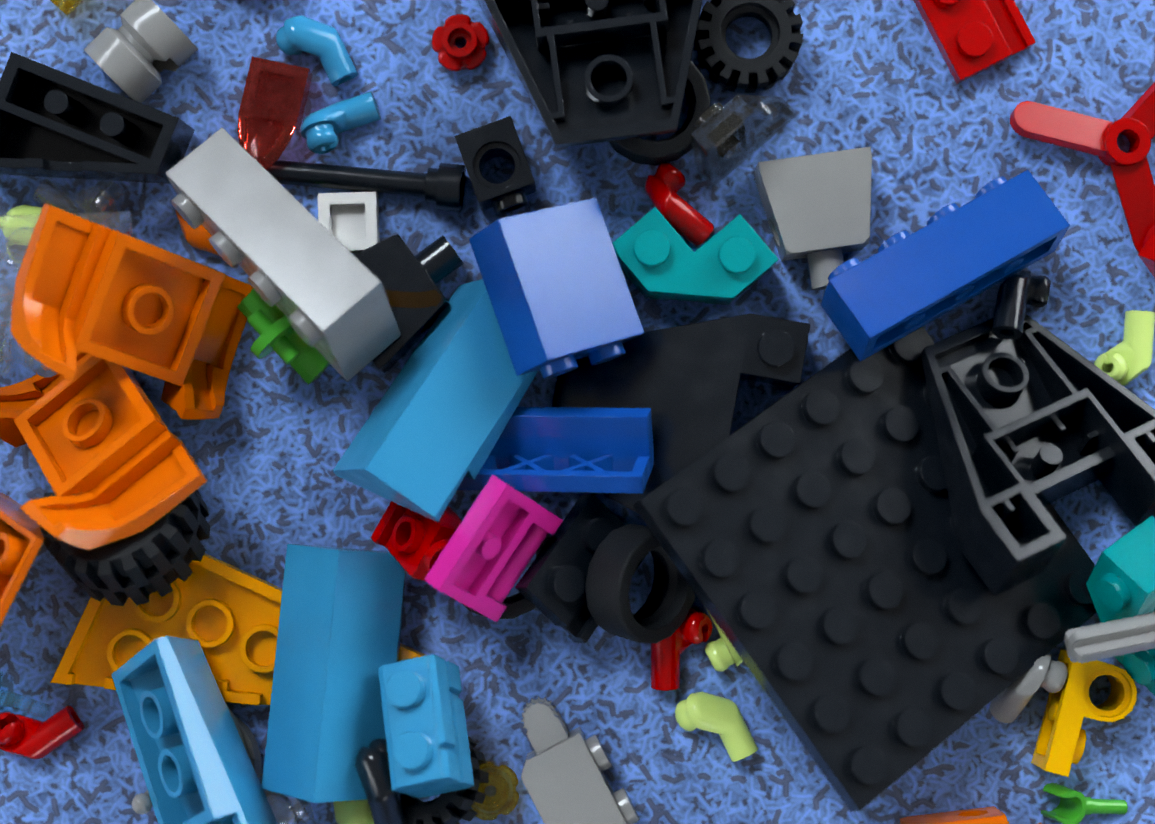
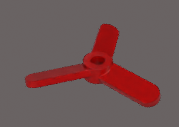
[1010,82,1155,252]

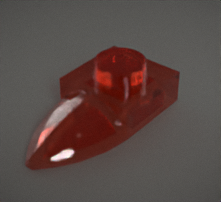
[237,57,312,170]

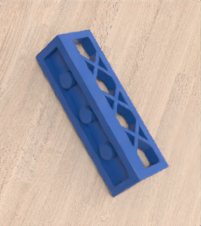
[457,407,654,494]

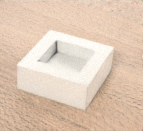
[318,191,379,253]

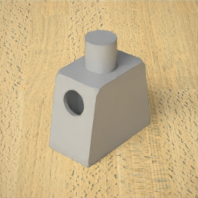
[753,146,872,290]

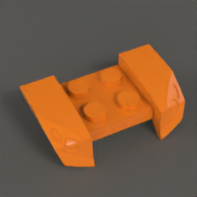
[10,203,253,420]
[0,350,207,550]

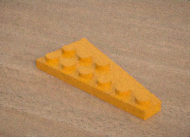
[50,553,425,706]

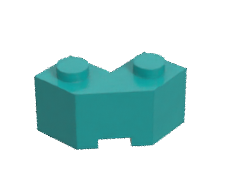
[612,207,779,305]
[1086,515,1155,695]

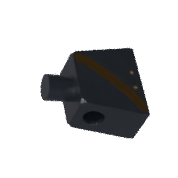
[354,234,464,373]

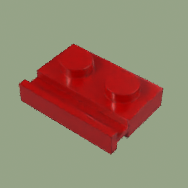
[913,0,1036,84]

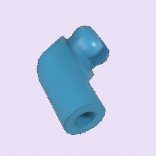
[276,15,358,86]
[301,91,381,154]

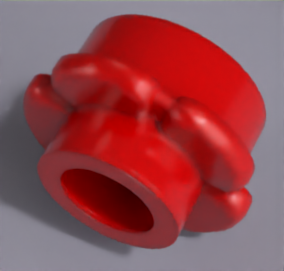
[432,14,489,72]

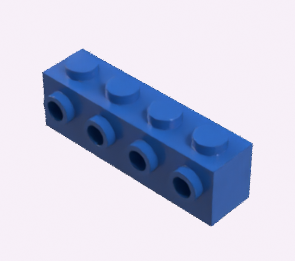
[821,170,1070,362]

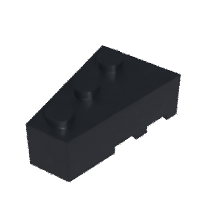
[0,52,195,184]

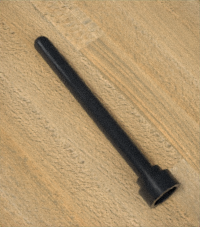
[254,158,466,212]

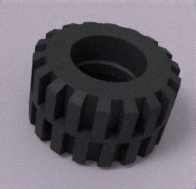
[39,490,210,606]

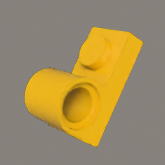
[1031,649,1137,777]

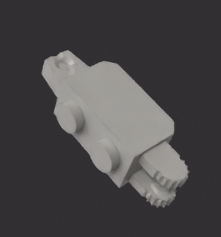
[521,696,640,824]

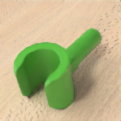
[1040,782,1128,824]

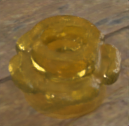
[471,761,519,821]

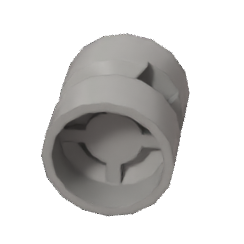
[84,0,198,103]

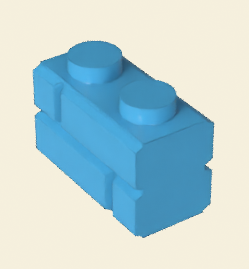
[378,654,474,798]

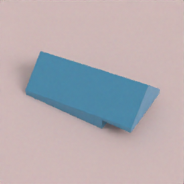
[333,279,539,522]
[261,544,406,803]
[111,636,278,824]

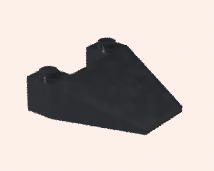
[478,0,702,148]
[552,314,810,514]
[921,314,1155,597]

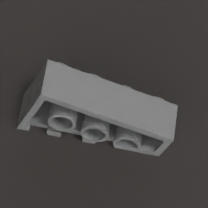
[165,128,401,382]

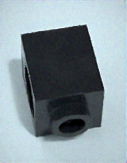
[455,116,536,215]

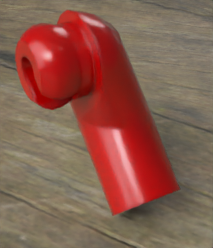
[645,163,714,247]
[651,608,712,691]
[0,705,84,759]

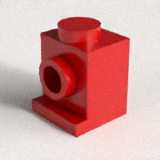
[370,501,462,581]

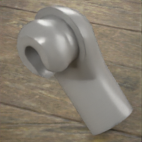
[990,654,1068,723]

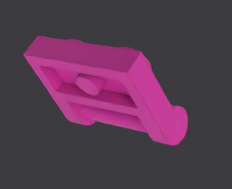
[424,475,564,622]

